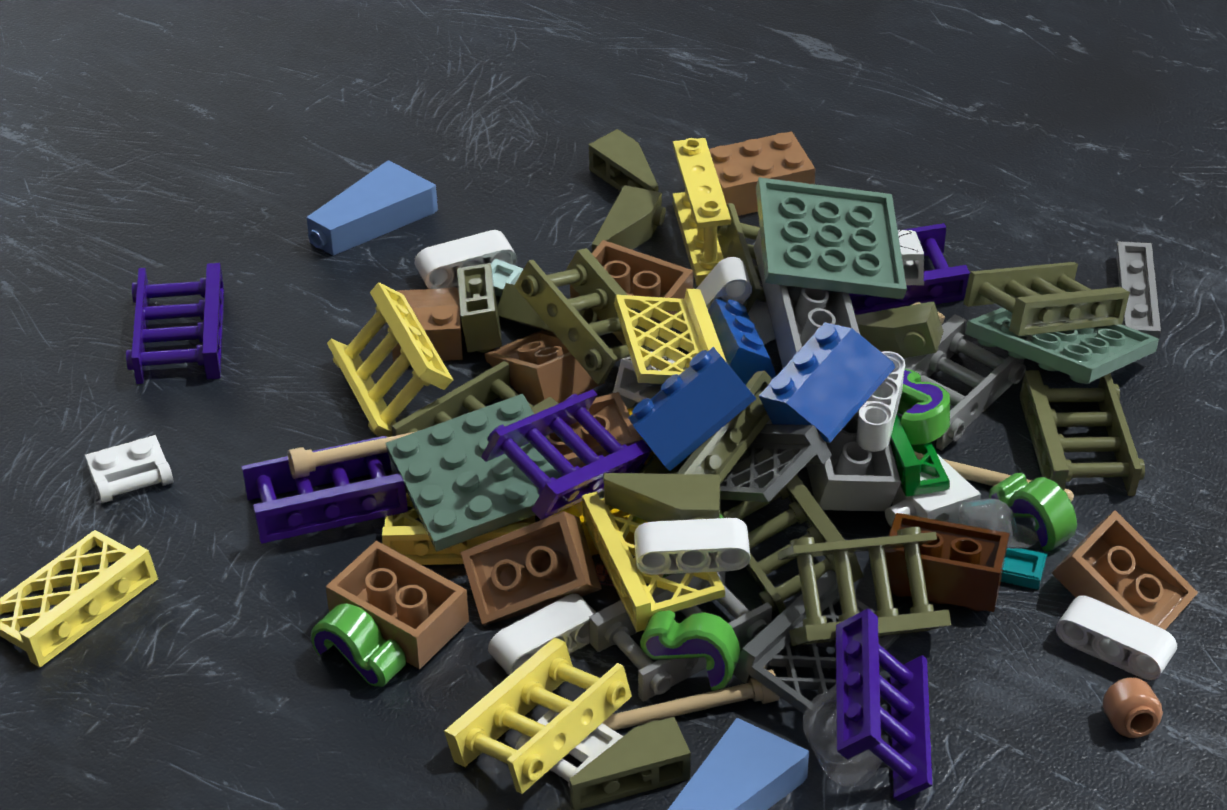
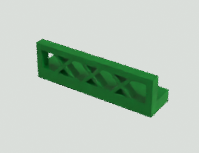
[890,414,950,497]

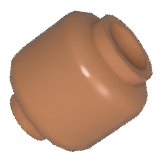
[1102,678,1163,738]

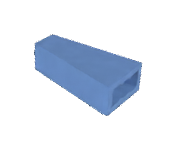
[307,160,438,256]
[668,718,809,810]

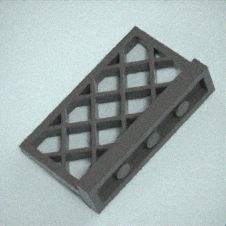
[720,424,832,502]
[733,570,900,721]

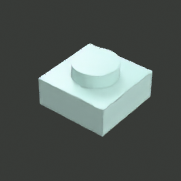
[491,258,523,297]

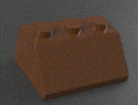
[884,513,1010,612]

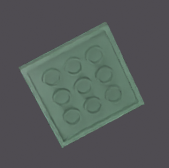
[756,177,907,299]
[965,308,1159,384]
[385,394,562,552]

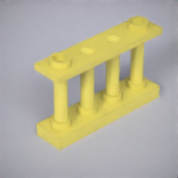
[673,138,731,286]
[327,282,453,437]
[444,637,632,794]

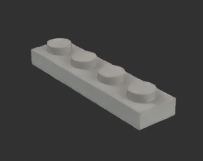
[1116,241,1161,342]

